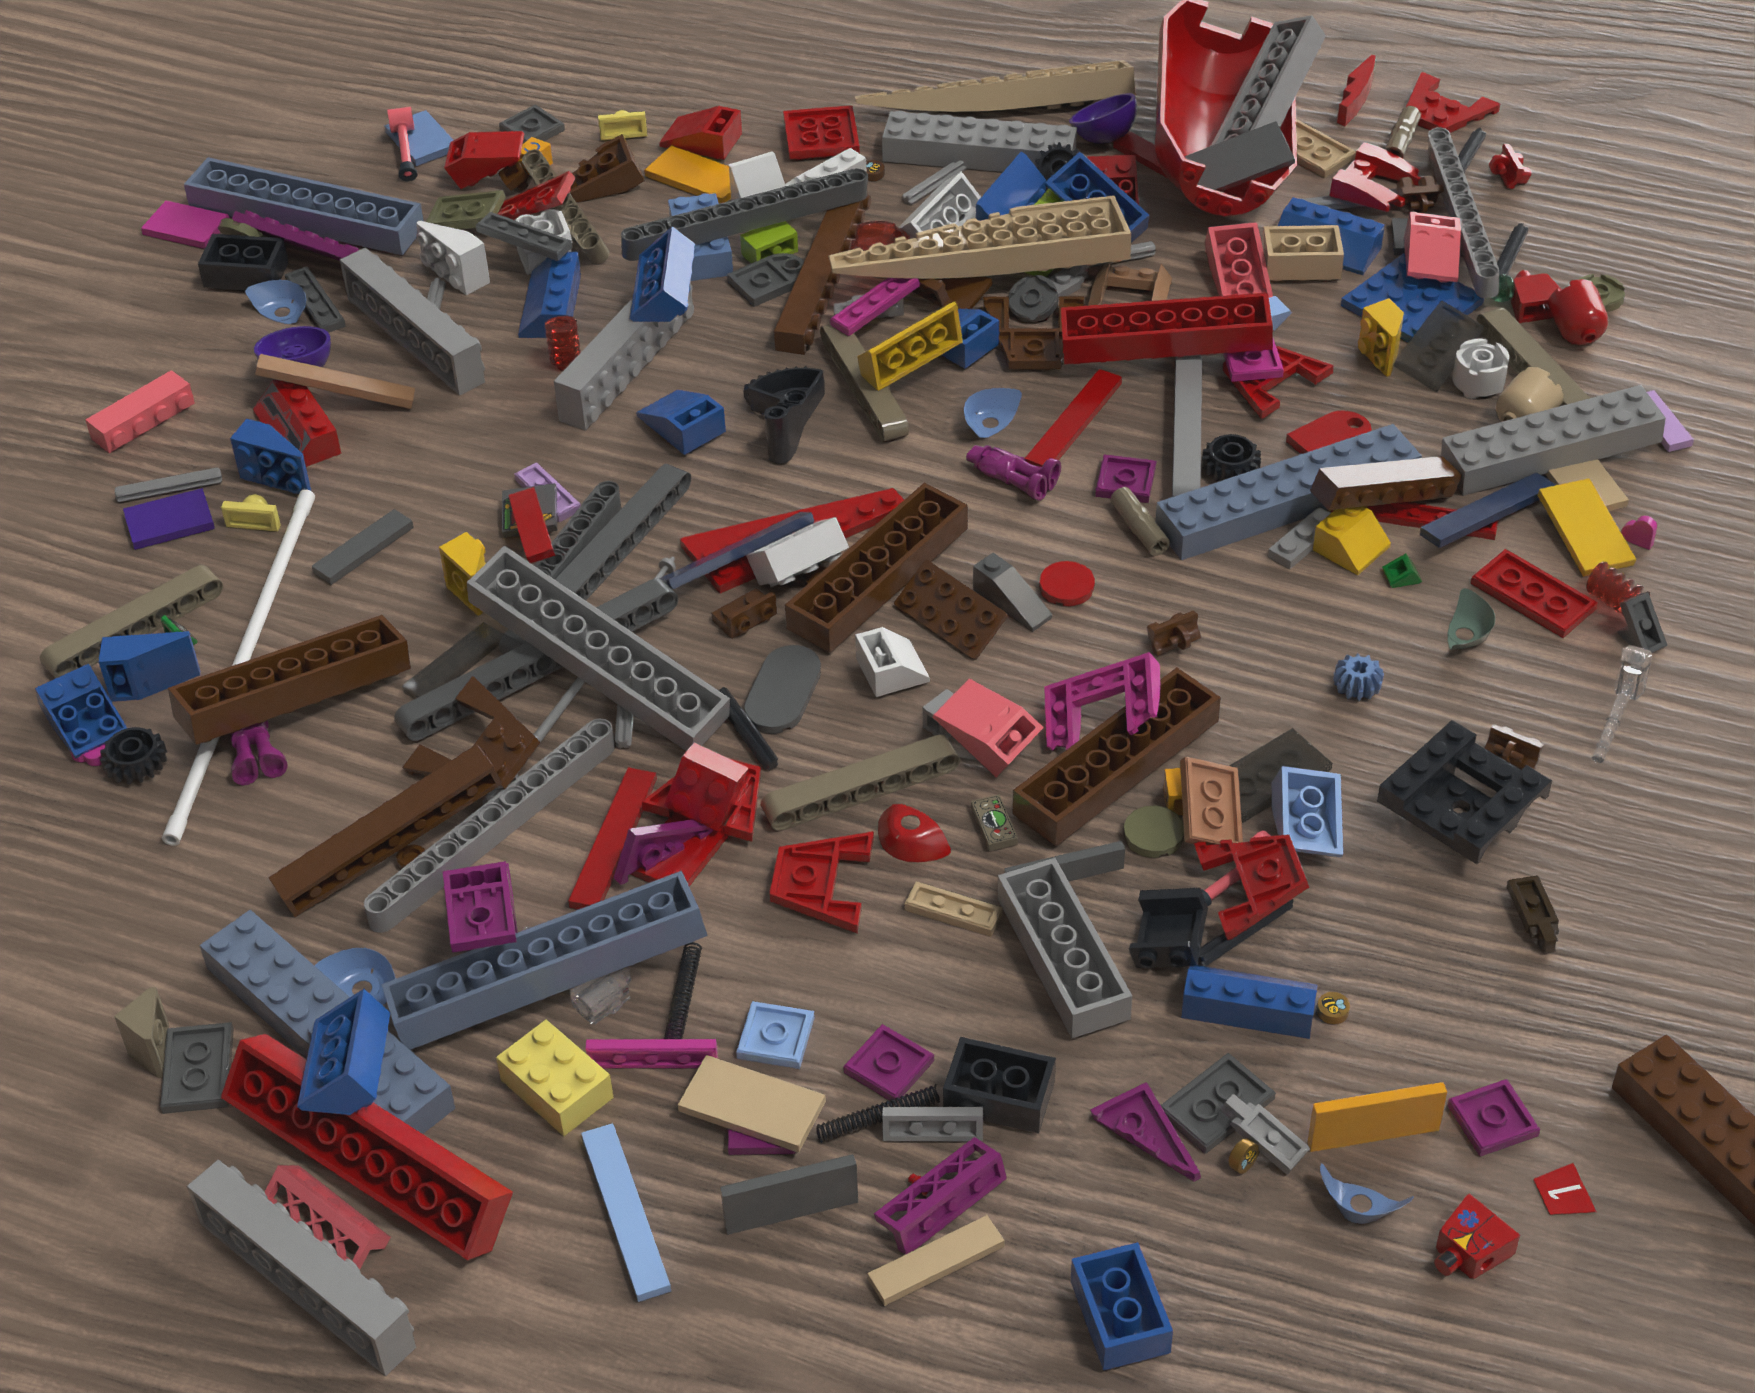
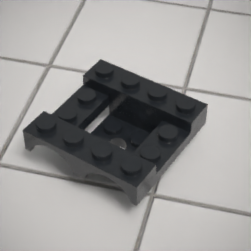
[1377,720,1552,864]

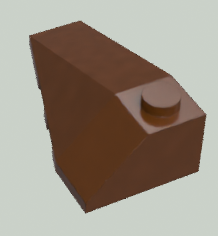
[569,134,645,202]

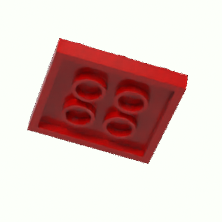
[783,105,860,160]

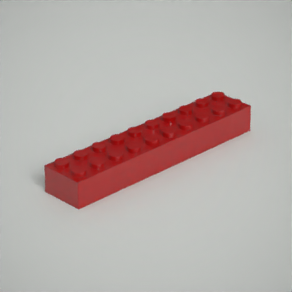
[221,1034,513,1260]

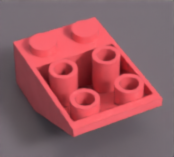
[1404,212,1461,283]
[932,678,1044,778]

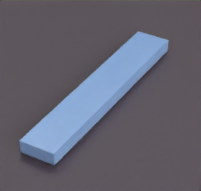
[581,1123,671,1302]

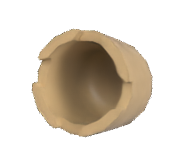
[1496,367,1564,422]

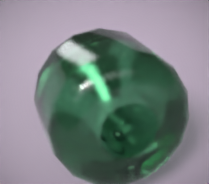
[1492,274,1515,302]

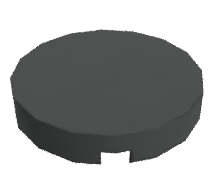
[1009,275,1059,323]

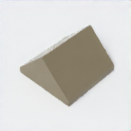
[114,987,169,1078]

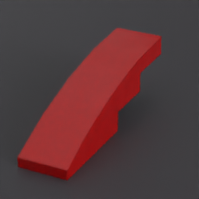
[1337,55,1376,126]
[509,487,555,563]

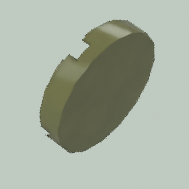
[218,218,265,237]
[1579,274,1625,312]
[1123,805,1184,858]

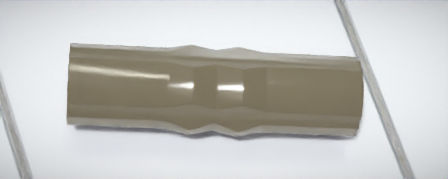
[1385,106,1421,159]
[1111,487,1170,556]

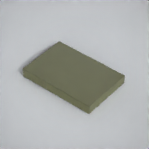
[426,190,506,229]

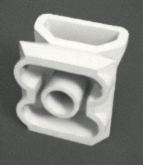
[515,209,572,275]

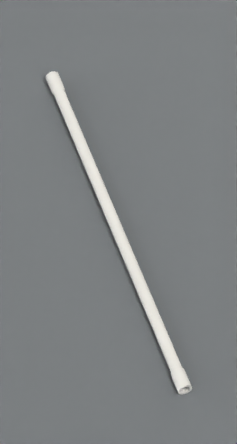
[162,490,315,846]

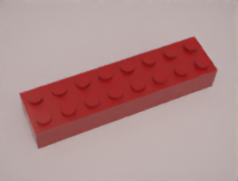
[1061,293,1273,365]

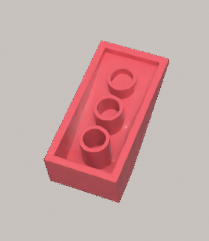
[1204,222,1273,298]

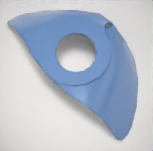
[245,280,306,324]
[964,388,1022,438]
[315,948,395,1005]
[1320,1163,1414,1224]

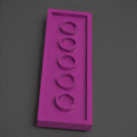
[232,210,359,261]

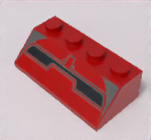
[253,380,342,467]

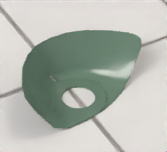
[1448,588,1496,650]

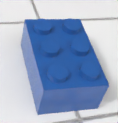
[1071,1242,1173,1371]

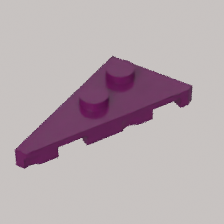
[614,820,714,885]
[1090,1082,1201,1182]

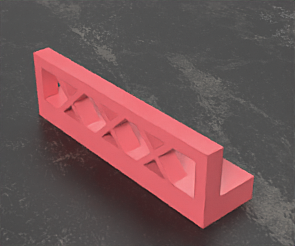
[265,1165,391,1269]

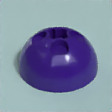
[1069,93,1137,144]
[254,326,331,367]

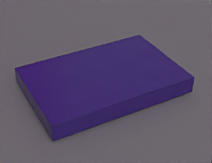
[123,488,215,550]

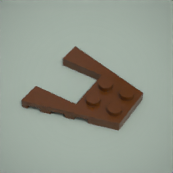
[983,296,1084,370]
[402,676,540,790]

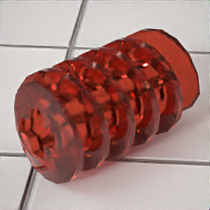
[545,316,581,371]
[1586,561,1650,616]

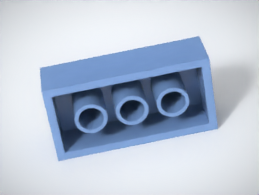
[668,193,733,281]

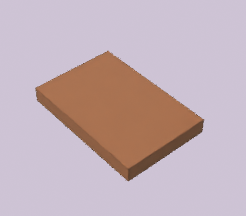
[1180,756,1243,845]

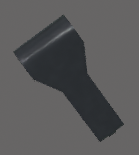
[743,366,825,464]

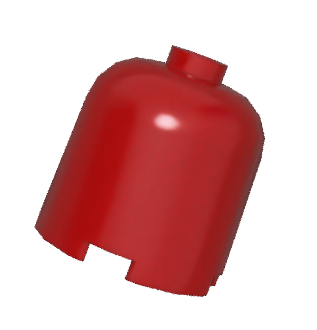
[1548,279,1609,346]

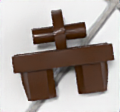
[1395,176,1444,214]
[1147,611,1201,656]
[1485,724,1544,770]

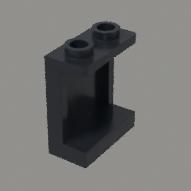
[1129,888,1208,969]

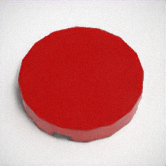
[1039,561,1095,607]

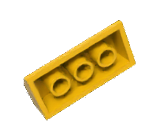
[857,302,963,391]

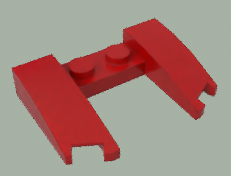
[1329,142,1421,212]

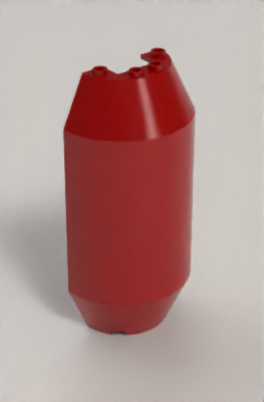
[1155,0,1297,216]

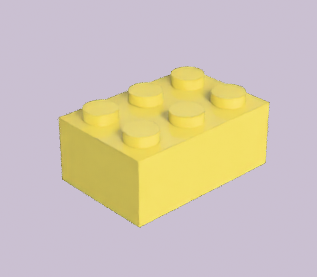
[496,1019,614,1136]

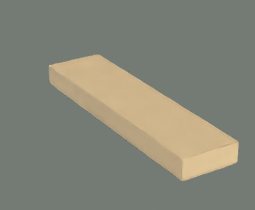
[868,1215,1005,1306]

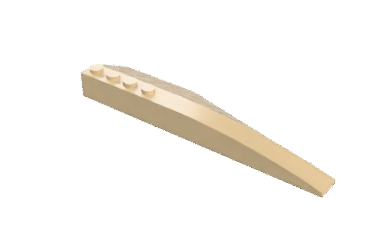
[855,60,1136,112]
[829,196,1131,279]

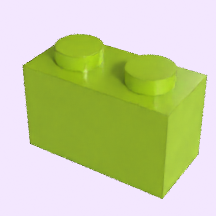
[740,221,798,263]

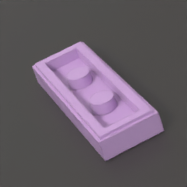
[1647,390,1694,452]
[514,462,581,522]

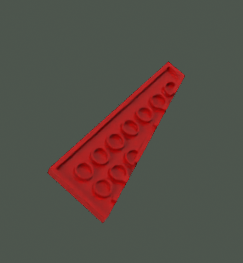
[680,488,904,594]

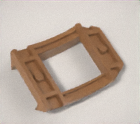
[1088,262,1172,306]

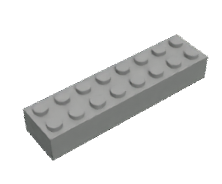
[1211,15,1326,146]
[882,111,1077,173]
[340,248,485,395]
[554,279,694,431]
[1441,385,1666,496]
[187,1160,416,1376]

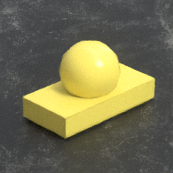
[598,110,647,141]
[221,494,281,532]

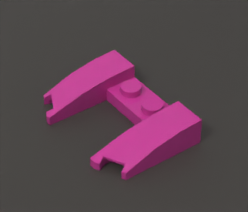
[1044,652,1160,750]

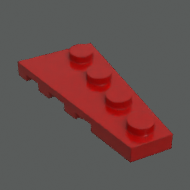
[498,171,575,220]

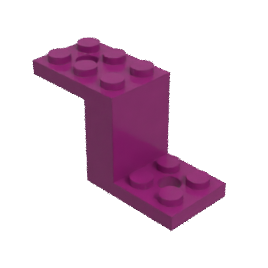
[442,861,518,953]

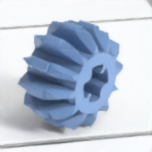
[1333,653,1384,701]

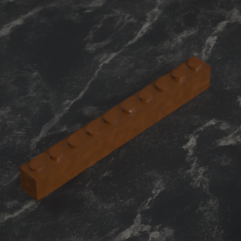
[774,186,871,355]

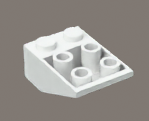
[416,221,490,295]

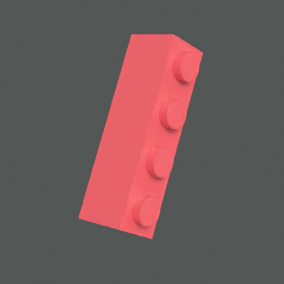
[86,370,195,453]

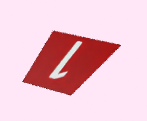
[1533,1163,1597,1215]

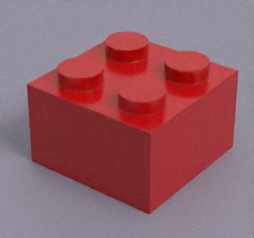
[664,742,748,832]

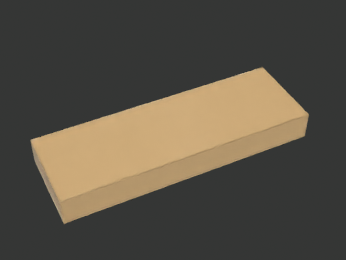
[905,881,1003,937]

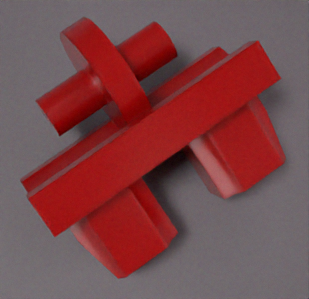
[1489,144,1532,189]

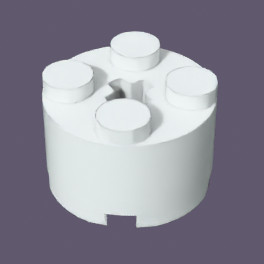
[1452,339,1509,399]

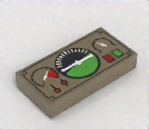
[971,794,1018,851]

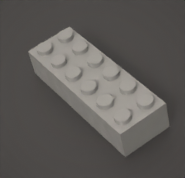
[998,858,1132,1038]

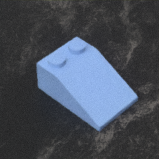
[1271,766,1343,857]

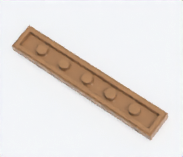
[255,354,415,409]

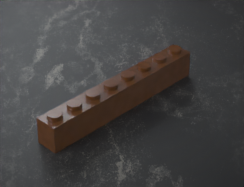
[268,744,503,917]

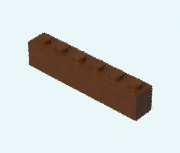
[1310,456,1462,510]

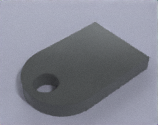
[727,253,804,307]

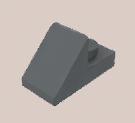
[1617,592,1668,656]

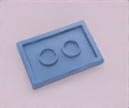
[384,110,453,166]

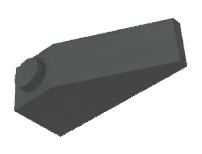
[973,553,1052,632]

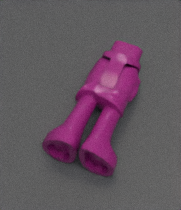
[966,445,1061,501]
[230,720,288,785]

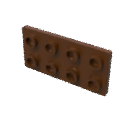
[912,276,993,309]
[894,560,1008,660]

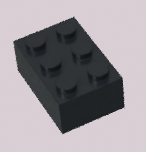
[198,234,289,291]
[943,1037,1056,1134]

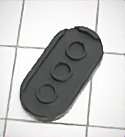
[745,645,821,734]

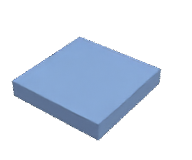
[736,1001,814,1069]

